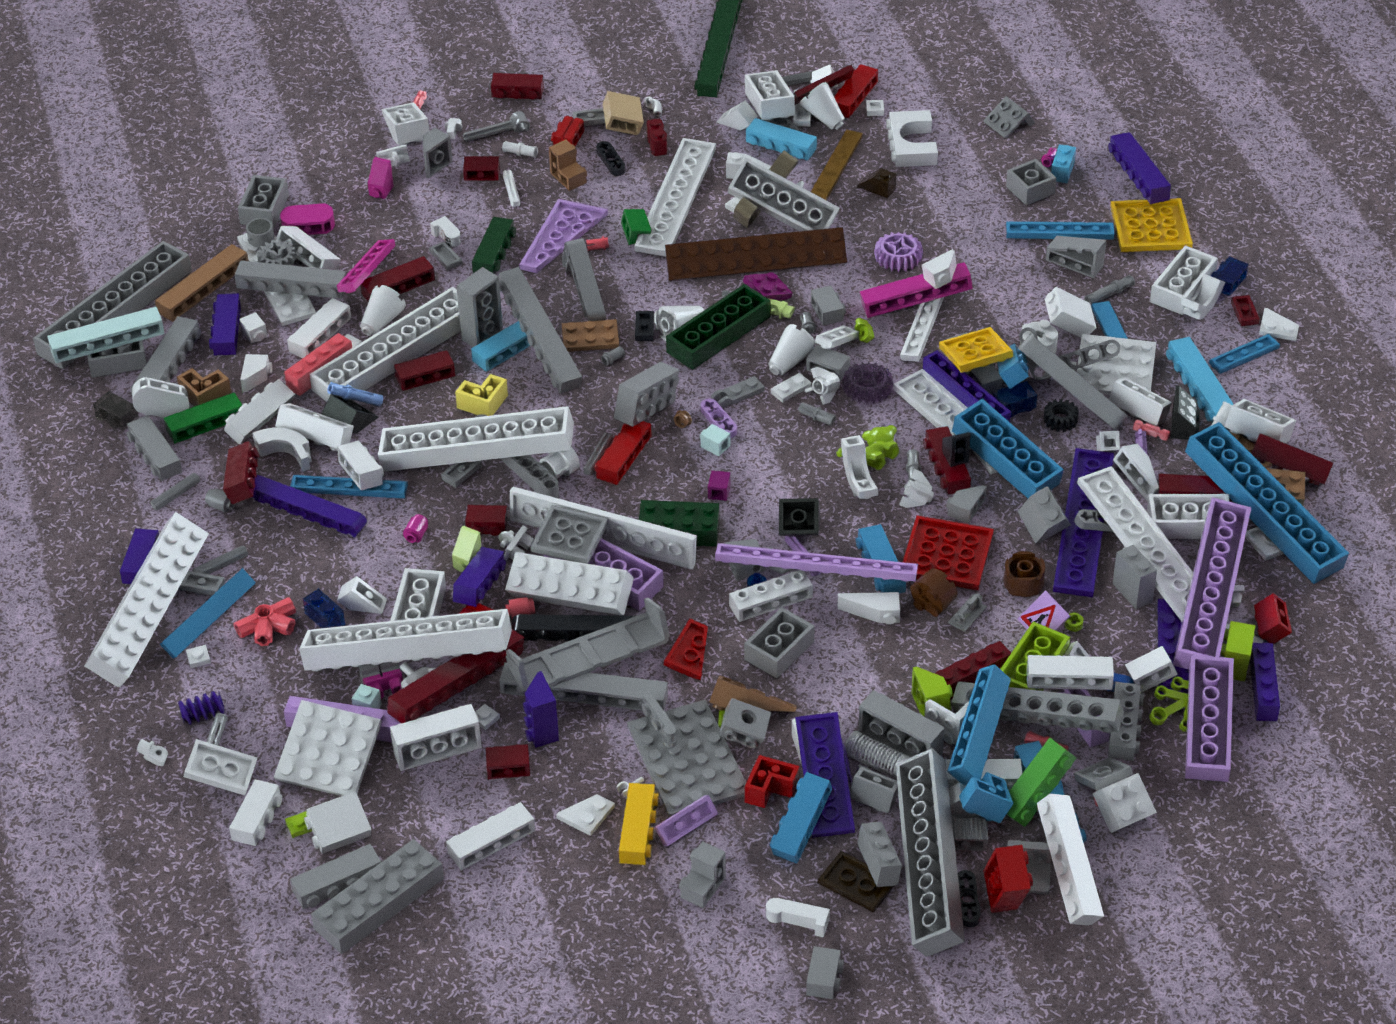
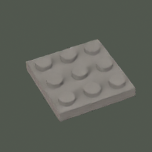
[531,505,608,564]

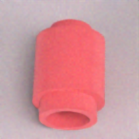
[505,597,535,620]

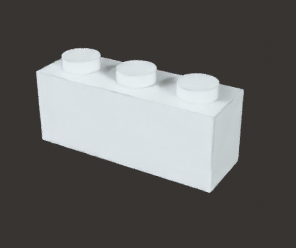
[1109,377,1172,426]
[337,440,384,490]
[229,779,282,846]

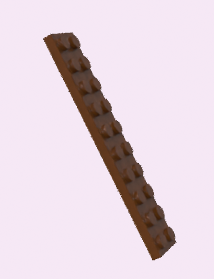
[665,227,847,281]

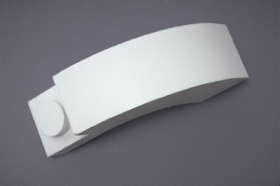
[1180,274,1225,320]
[253,428,312,471]
[841,435,878,499]

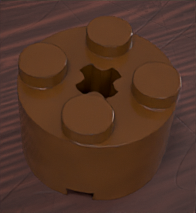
[1003,551,1045,597]
[910,568,958,617]

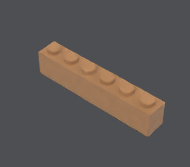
[155,244,249,322]

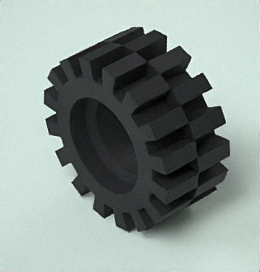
[1043,399,1079,432]

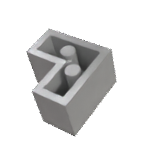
[679,841,726,908]

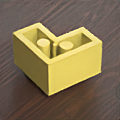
[455,374,508,416]

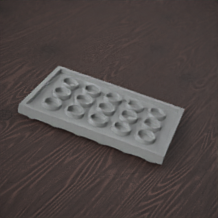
[627,699,746,818]

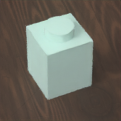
[700,424,730,456]
[351,684,382,709]

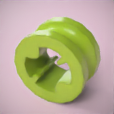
[1065,613,1084,632]

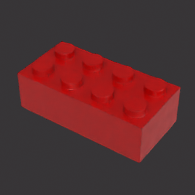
[983,845,1033,913]

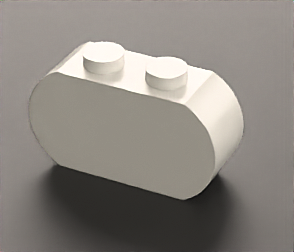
[132,377,189,419]

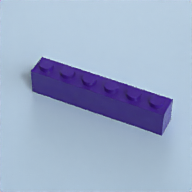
[1108,132,1171,204]
[922,350,1011,422]

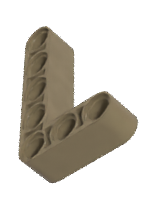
[733,150,798,229]

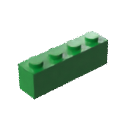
[164,392,242,444]

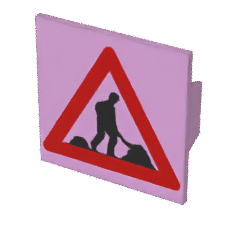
[1018,590,1070,632]

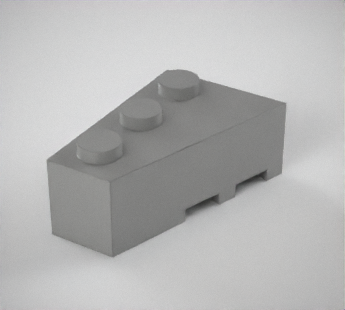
[1046,236,1106,278]

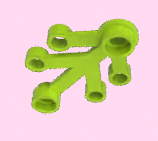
[1149,677,1189,732]

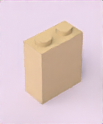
[603,91,644,135]

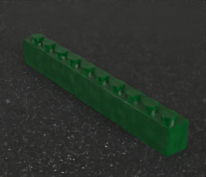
[694,0,742,98]

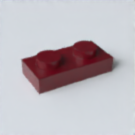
[1231,295,1260,326]

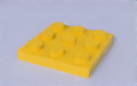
[939,327,1013,372]

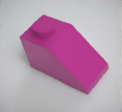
[368,157,394,199]

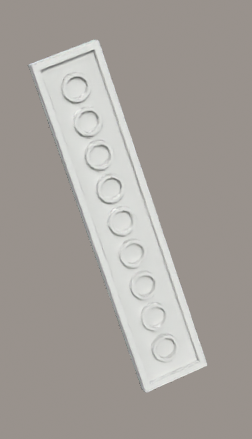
[634,138,716,257]
[1077,466,1193,622]
[510,487,697,570]

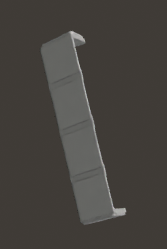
[506,598,670,692]

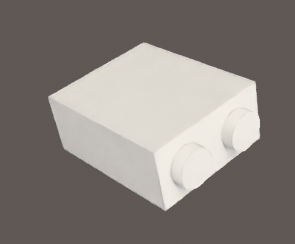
[1045,287,1096,338]
[304,791,371,854]

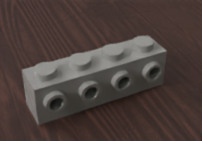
[1108,682,1144,761]

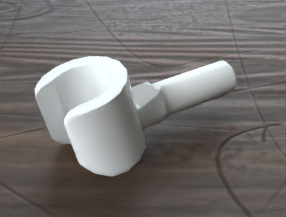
[617,777,644,797]

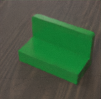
[621,209,652,245]

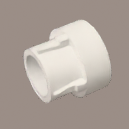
[539,447,580,479]

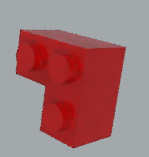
[744,755,800,808]

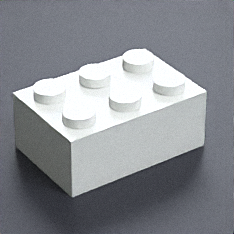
[1224,399,1296,443]

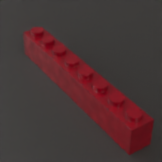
[387,629,524,723]

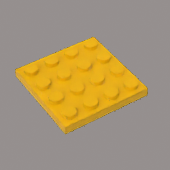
[1110,198,1193,252]

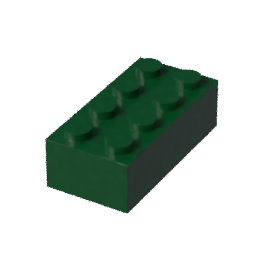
[639,500,720,547]

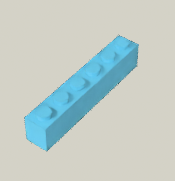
[1166,337,1234,423]

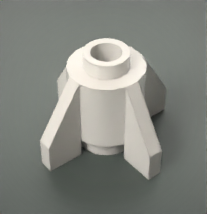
[805,367,840,405]
[899,469,934,508]

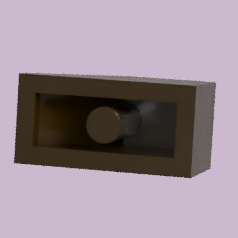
[857,168,897,198]

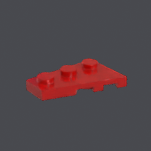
[663,618,708,681]

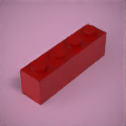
[834,64,878,119]
[595,421,652,485]

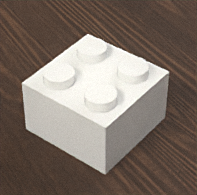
[1092,773,1157,833]

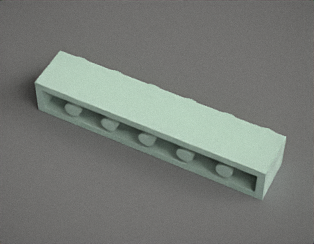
[47,307,165,363]

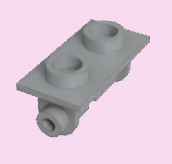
[948,593,987,632]

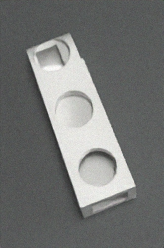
[766,898,830,937]

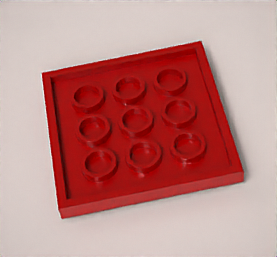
[903,515,994,590]

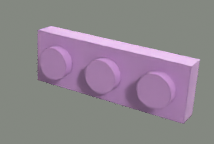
[654,795,718,846]

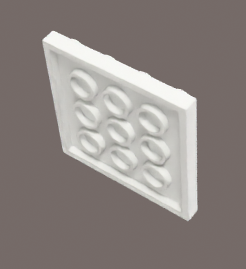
[1077,334,1156,395]
[274,700,382,796]

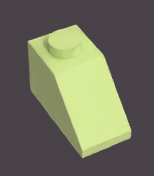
[452,526,482,572]

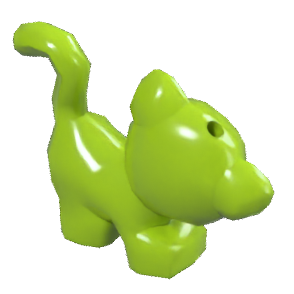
[836,425,899,470]

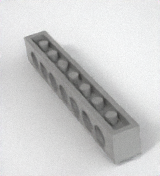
[951,682,1124,733]

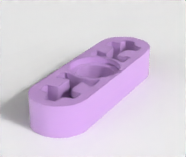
[701,399,737,438]

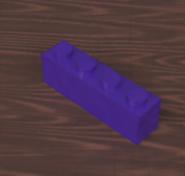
[209,293,241,356]
[453,547,506,607]
[1250,643,1280,721]

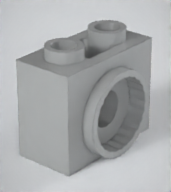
[719,698,771,749]

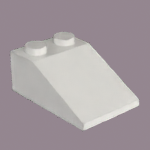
[381,102,429,145]

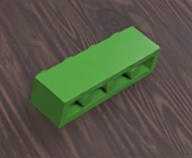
[1007,737,1077,827]

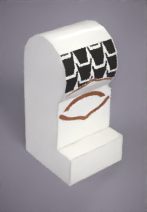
[430,216,461,248]

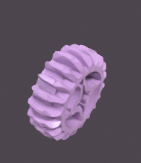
[874,232,923,272]

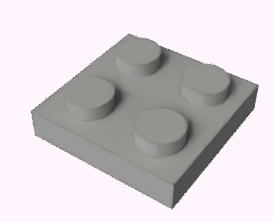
[1074,757,1133,791]

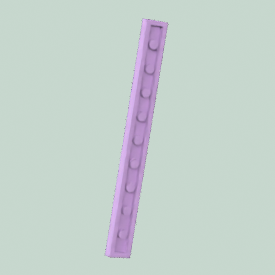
[715,543,918,582]

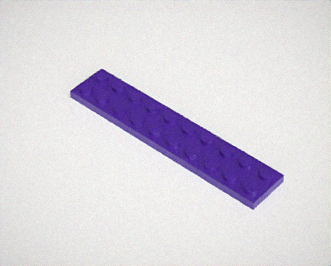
[1053,448,1114,597]

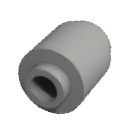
[205,488,235,513]

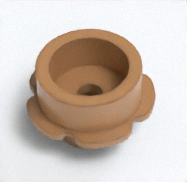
[674,410,692,428]

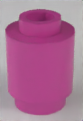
[403,514,428,543]

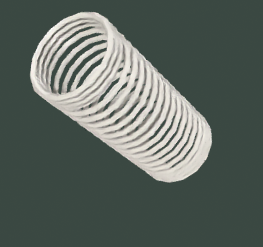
[844,731,911,780]

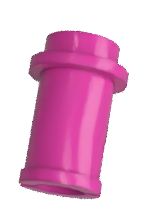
[1041,148,1057,167]

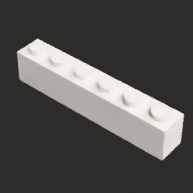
[1037,794,1104,925]

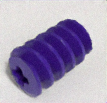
[178,691,225,725]

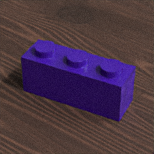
[120,528,159,584]

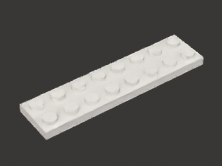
[237,233,316,326]

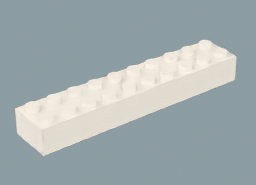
[309,287,461,402]
[378,406,574,472]
[84,512,209,687]
[299,609,512,671]

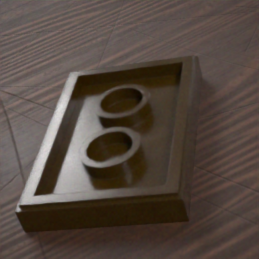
[817,851,895,913]

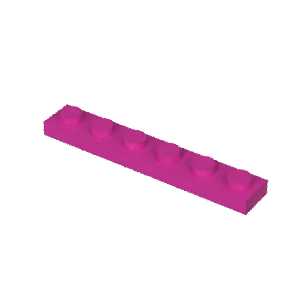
[336,239,396,293]

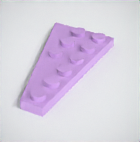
[520,199,608,273]

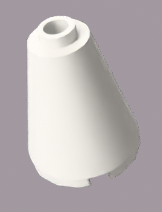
[799,82,845,130]
[360,285,406,336]
[654,306,704,342]
[768,324,816,375]

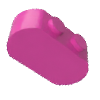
[280,203,335,235]

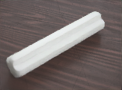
[503,170,520,207]

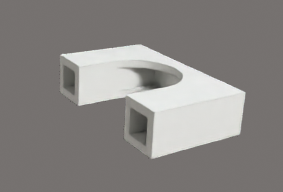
[886,110,938,167]

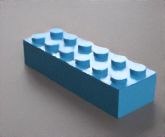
[952,399,1064,498]

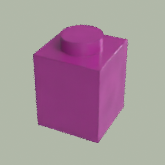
[708,470,731,501]

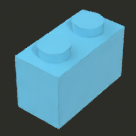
[1051,144,1076,183]

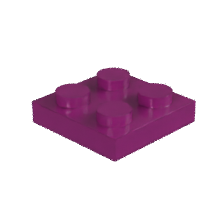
[743,272,793,300]

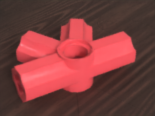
[233,597,296,646]

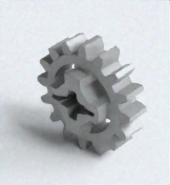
[257,239,297,265]

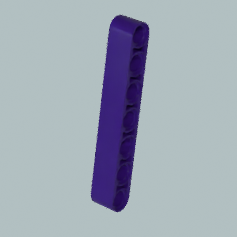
[252,475,367,537]

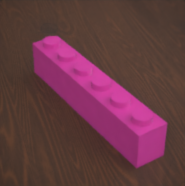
[860,262,973,318]

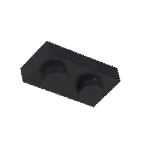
[635,311,654,341]

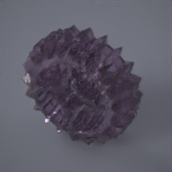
[842,361,893,405]

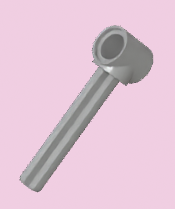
[463,111,530,141]

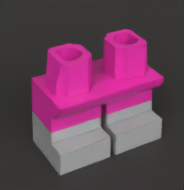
[358,662,403,699]

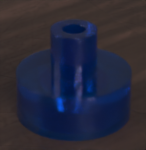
[747,573,767,587]

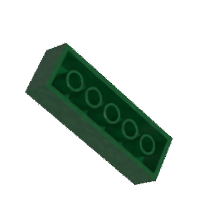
[666,284,771,370]

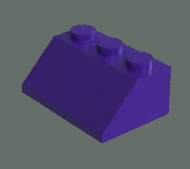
[523,671,559,748]

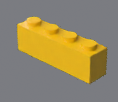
[619,783,659,865]

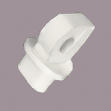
[445,118,462,139]
[137,739,168,766]

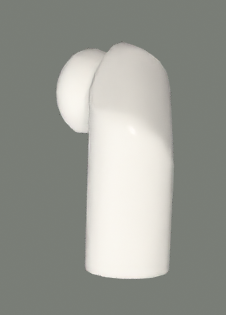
[644,96,662,116]

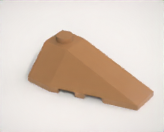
[709,675,797,712]

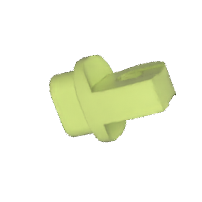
[769,299,795,319]

